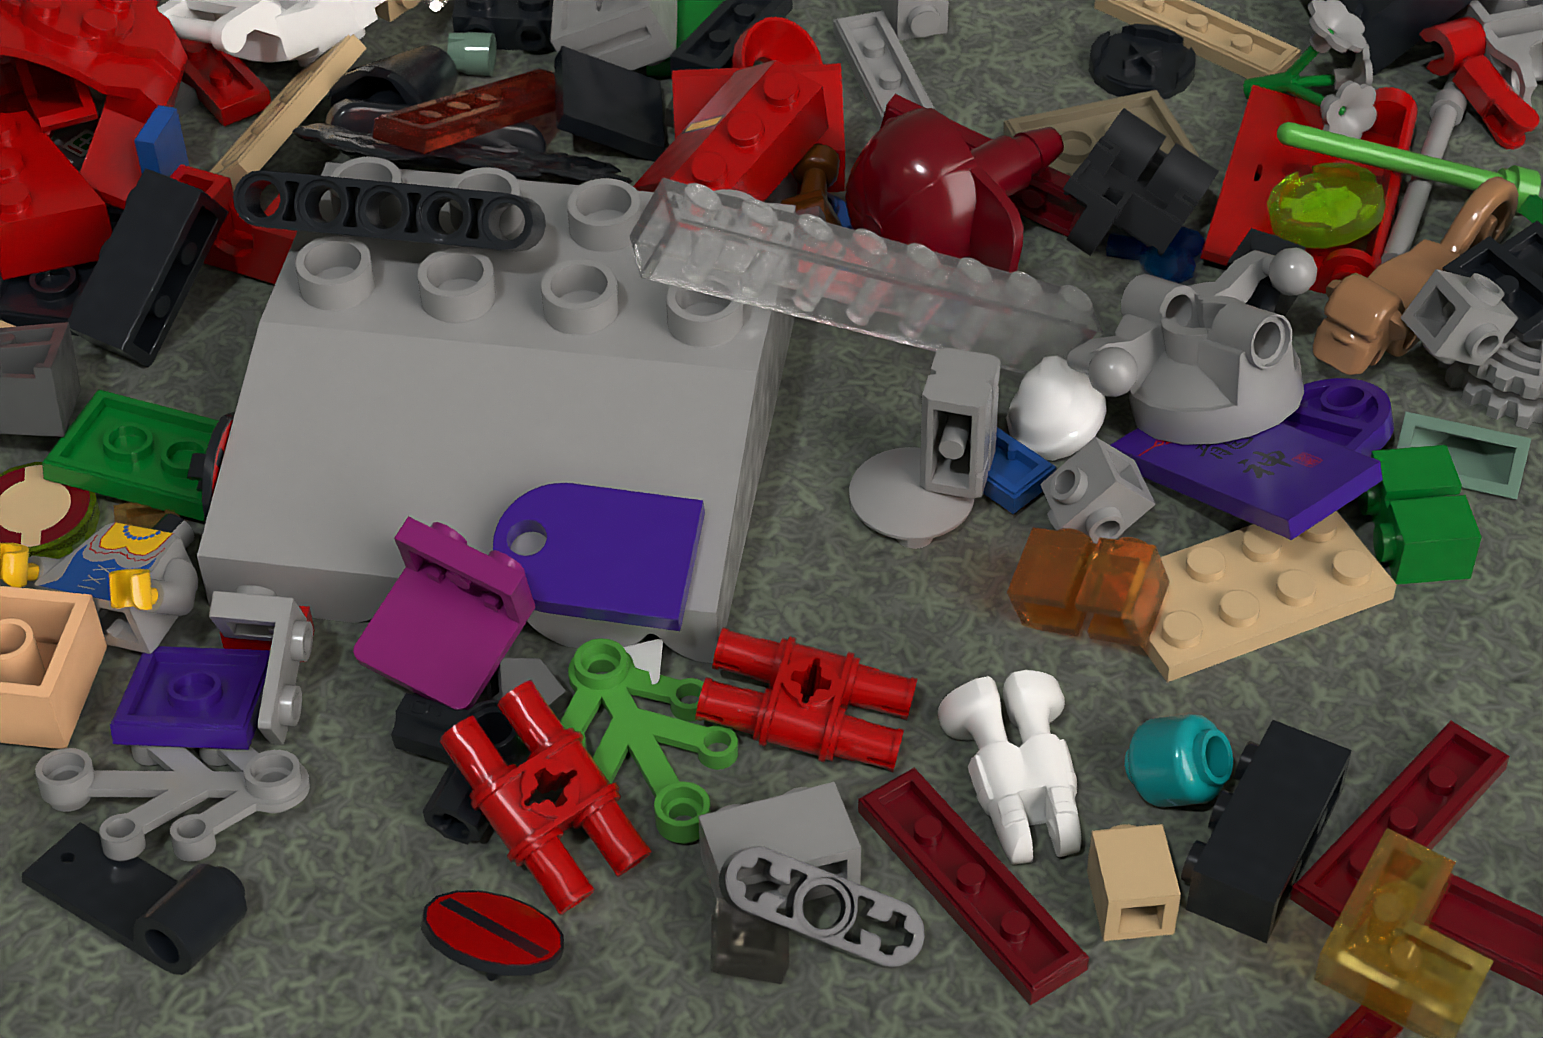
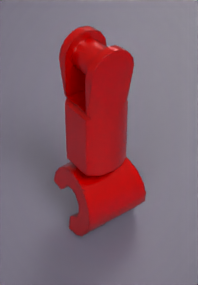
[1419,16,1540,150]

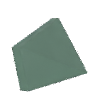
[1397,412,1532,500]

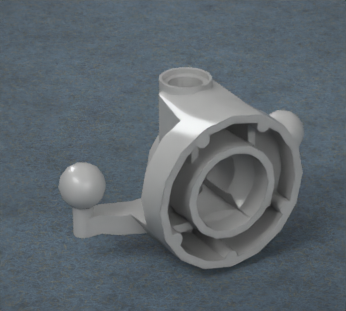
[1067,248,1318,445]

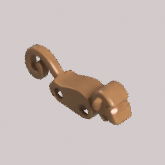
[1313,176,1518,375]

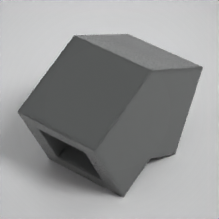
[487,658,565,705]

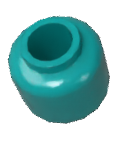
[1125,714,1233,807]

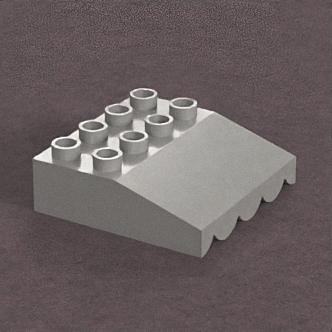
[197,157,796,663]

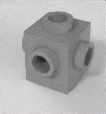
[1400,269,1519,366]
[1040,437,1156,550]

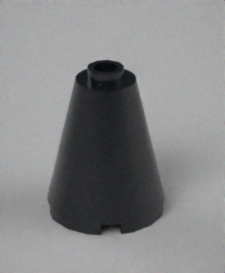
[327,45,457,169]

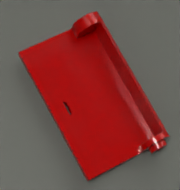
[1200,85,1418,294]

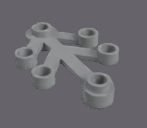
[35,745,310,861]

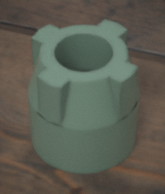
[447,32,497,76]

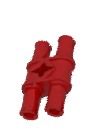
[695,627,918,772]
[439,680,652,915]

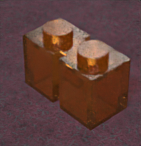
[1007,527,1170,648]

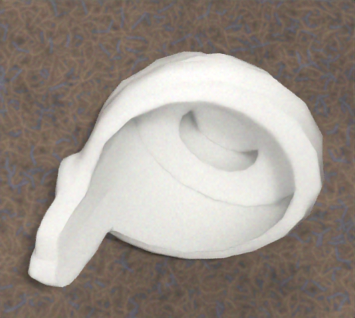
[1006,356,1106,461]

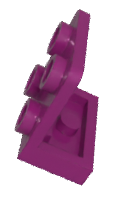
[353,516,536,710]

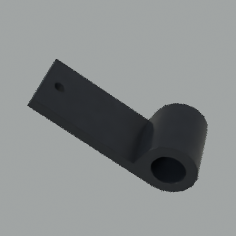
[22,822,247,975]

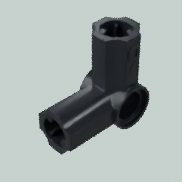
[391,693,531,845]

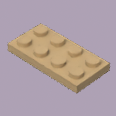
[1102,511,1397,682]

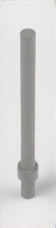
[1381,72,1467,264]

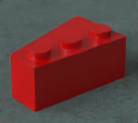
[0,110,113,280]

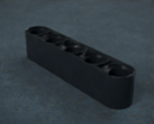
[233,170,546,252]

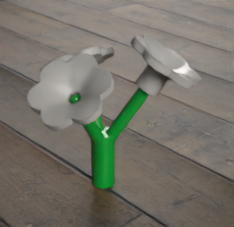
[1243,0,1377,139]

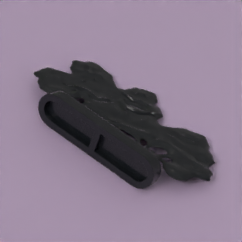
[292,98,633,184]

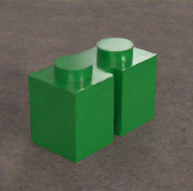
[1357,445,1482,585]

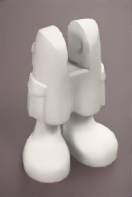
[938,670,1081,865]

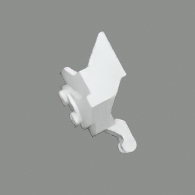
[157,0,386,67]

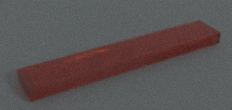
[372,68,556,154]

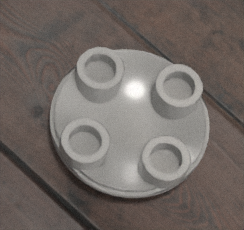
[849,447,974,549]

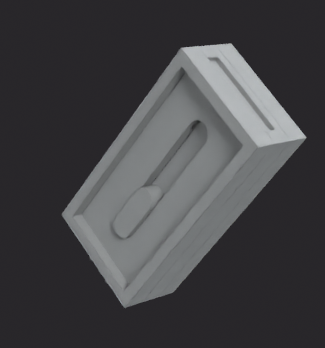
[551,0,678,70]

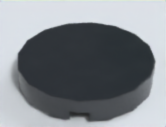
[1089,24,1196,100]

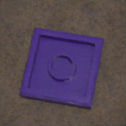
[110,646,270,750]

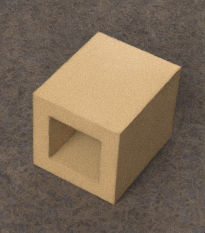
[1087,824,1181,941]

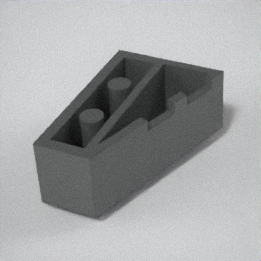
[0,322,81,437]

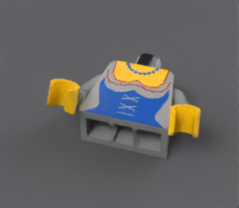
[0,514,199,654]

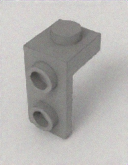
[209,585,313,745]

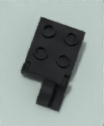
[1063,108,1219,256]

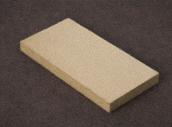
[209,34,367,192]

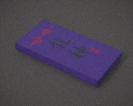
[1110,423,1383,540]

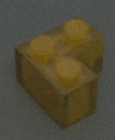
[1314,828,1493,1038]

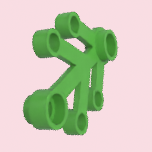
[560,638,738,844]

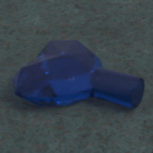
[1106,226,1205,283]

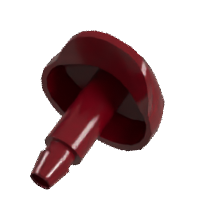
[845,108,1064,310]

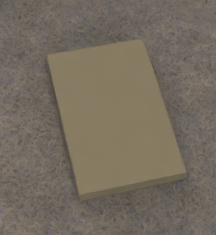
[1003,90,1199,176]

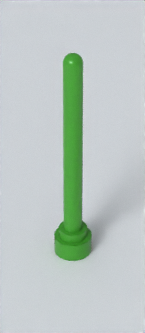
[1277,122,1541,214]

